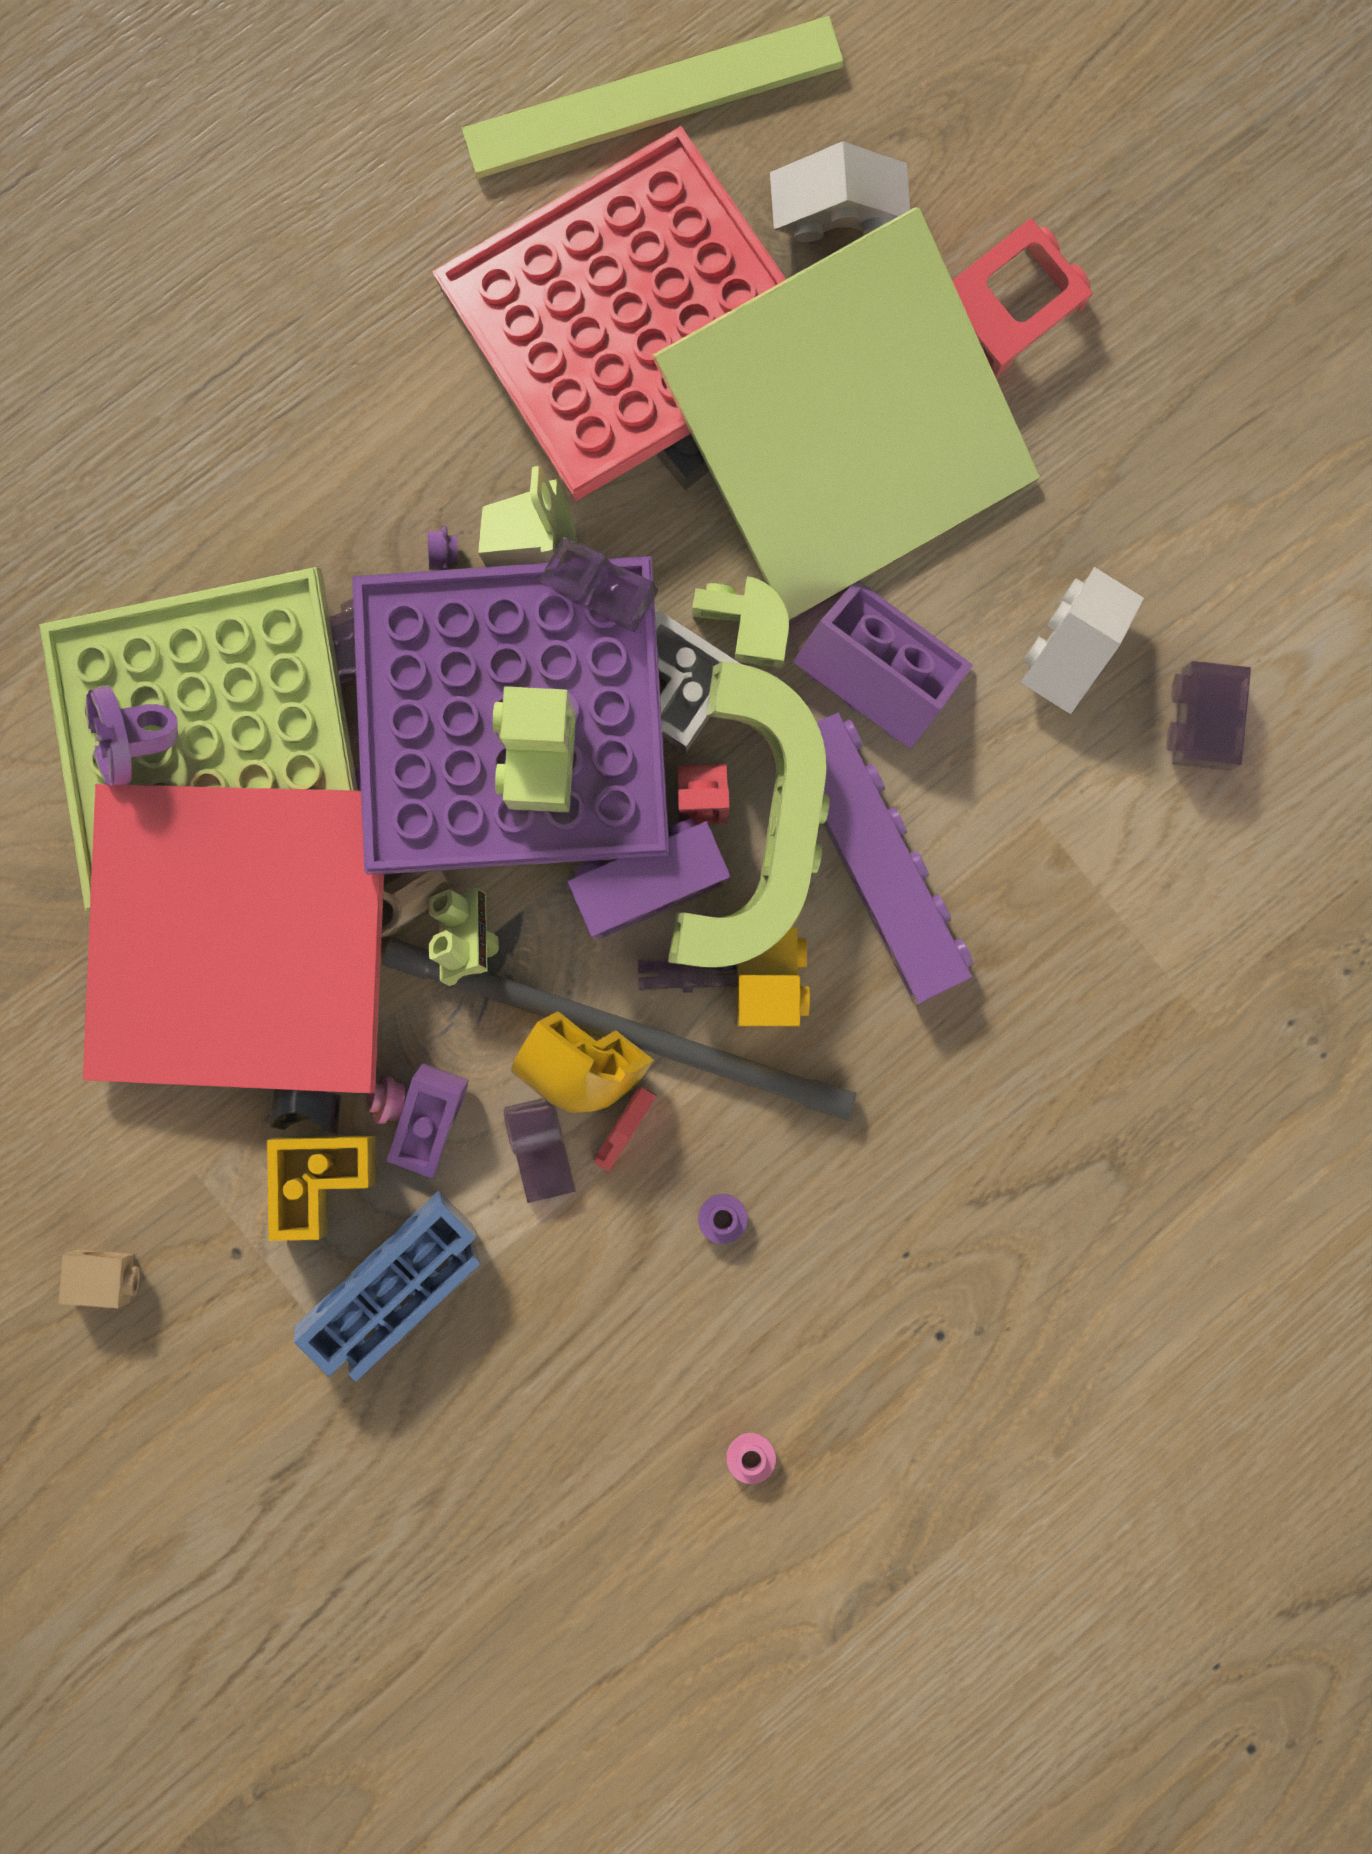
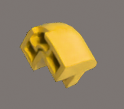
[511,1011,654,1113]

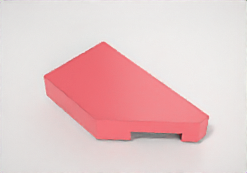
[593,1086,657,1172]

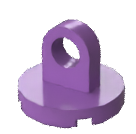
[86,686,178,786]

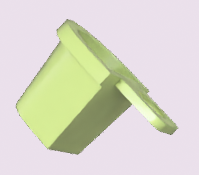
[478,465,579,567]

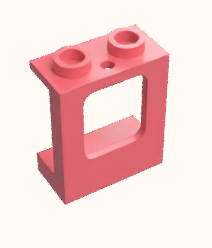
[952,218,1093,378]

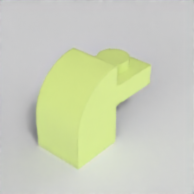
[692,576,789,669]

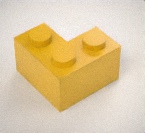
[737,927,810,1026]
[267,1135,376,1241]

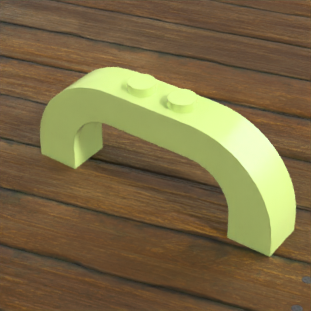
[668,661,830,967]

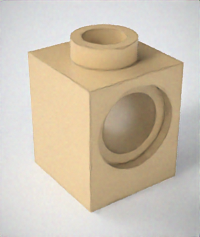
[58,1249,140,1309]

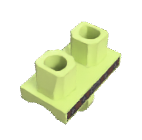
[429,887,499,986]

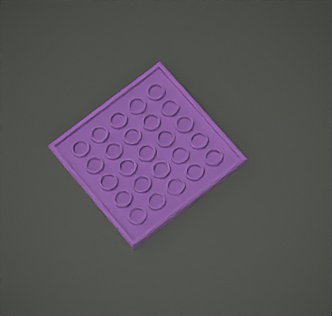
[352,556,670,875]

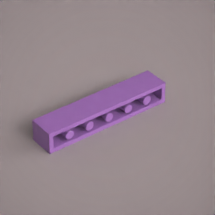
[817,712,974,1004]

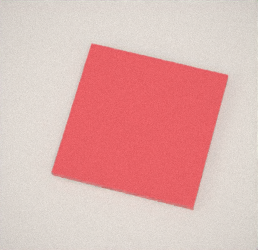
[433,126,786,502]
[83,784,384,1093]

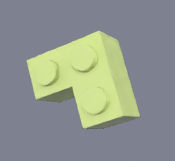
[493,686,576,813]

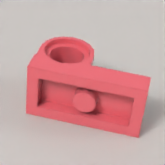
[678,763,729,825]

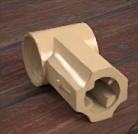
[381,870,453,938]

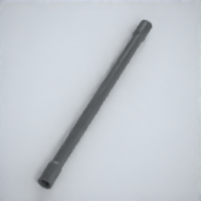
[382,938,856,1121]

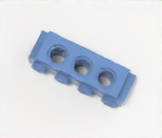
[294,1190,480,1382]

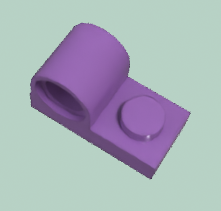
[386,1063,469,1179]

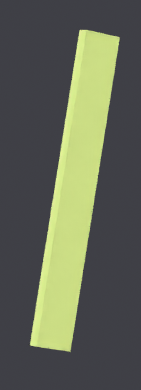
[462,16,844,179]

